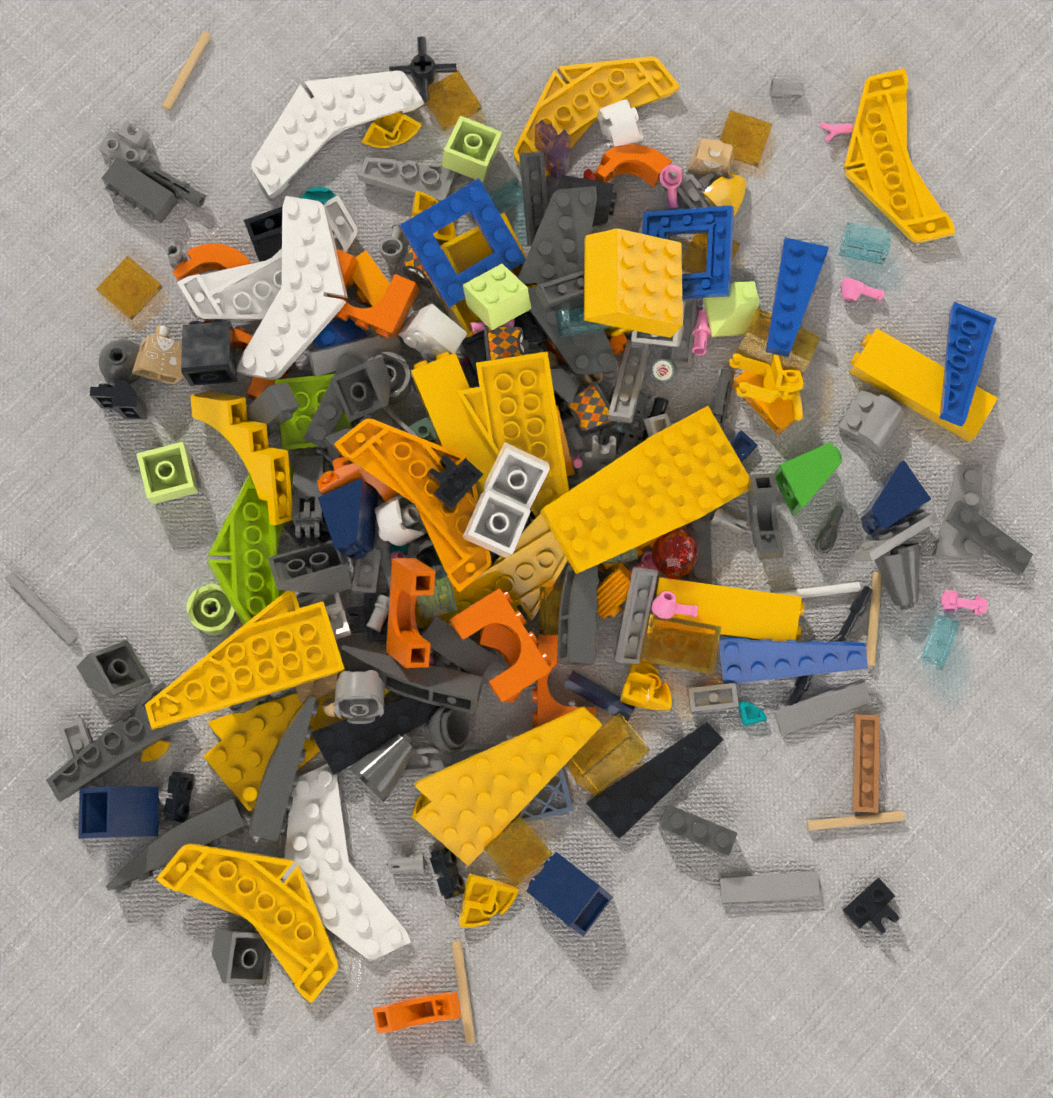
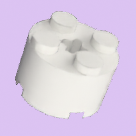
[597,99,644,149]
[375,494,426,546]

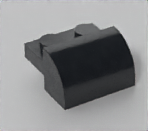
[244,206,283,262]
[89,378,147,420]

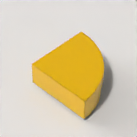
[141,740,171,762]

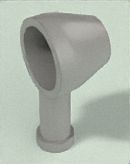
[380,222,403,264]

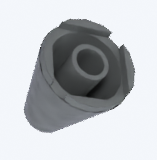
[874,543,920,609]
[349,734,416,801]

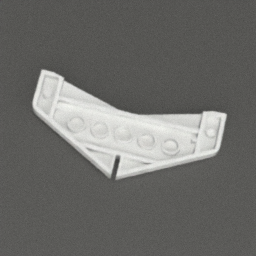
[251,71,424,200]
[177,195,357,320]
[236,196,348,380]
[282,764,411,960]

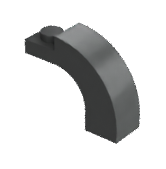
[748,473,784,560]

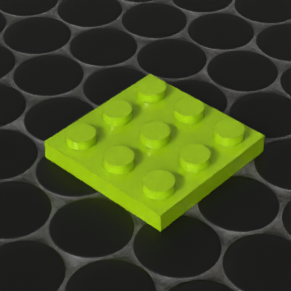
[275,374,351,450]

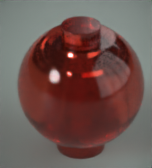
[651,526,699,579]

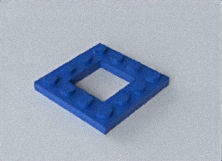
[399,178,526,308]
[642,205,734,299]

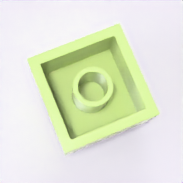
[441,116,502,183]
[463,264,531,330]
[137,442,199,504]

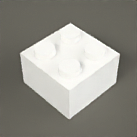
[398,304,467,360]
[484,442,550,510]
[462,490,531,558]

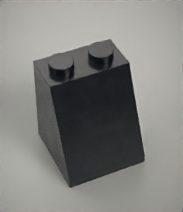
[557,174,617,226]
[181,319,237,386]

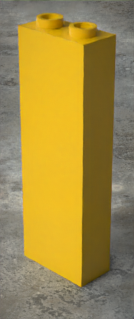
[849,328,998,442]
[411,351,498,497]
[651,577,804,641]

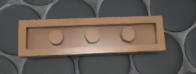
[852,714,880,813]

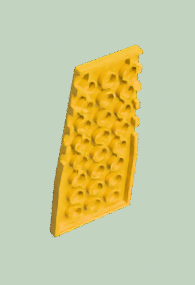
[541,406,749,574]

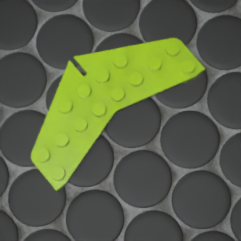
[206,467,293,625]

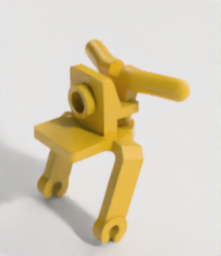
[729,354,804,421]

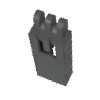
[292,455,325,538]

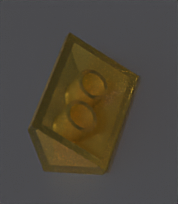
[567,713,651,796]

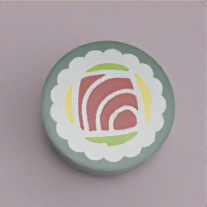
[651,358,676,382]

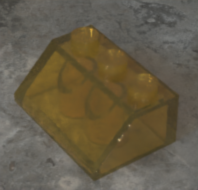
[736,307,820,377]
[640,613,721,675]

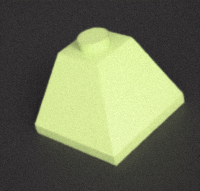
[703,281,760,337]

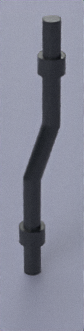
[787,586,873,705]

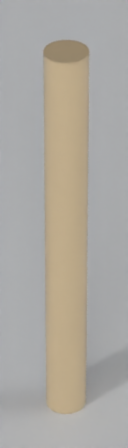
[162,31,211,111]
[866,572,882,667]
[807,811,904,831]
[452,941,476,1043]

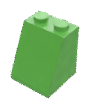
[773,442,842,516]

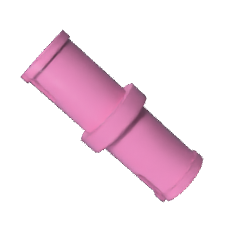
[692,309,711,356]

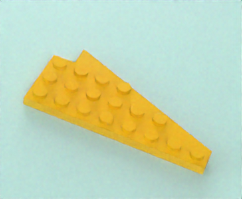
[458,352,569,517]
[145,591,345,730]
[203,689,390,812]
[414,707,602,867]

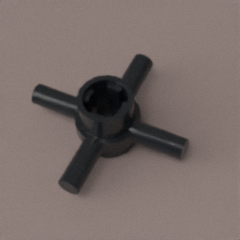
[389,36,457,102]

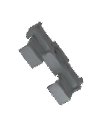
[598,387,652,454]

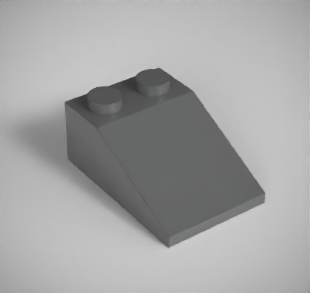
[268,540,352,595]

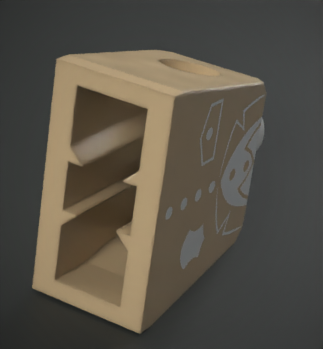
[687,138,734,179]
[132,326,183,385]

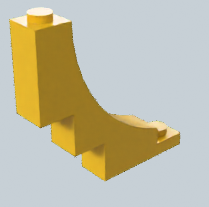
[190,391,292,525]

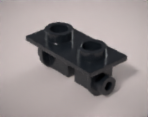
[163,771,194,822]
[430,847,465,900]

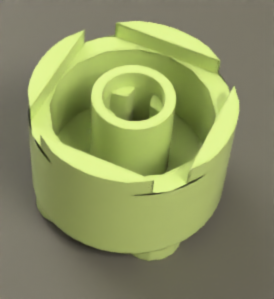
[186,584,239,635]

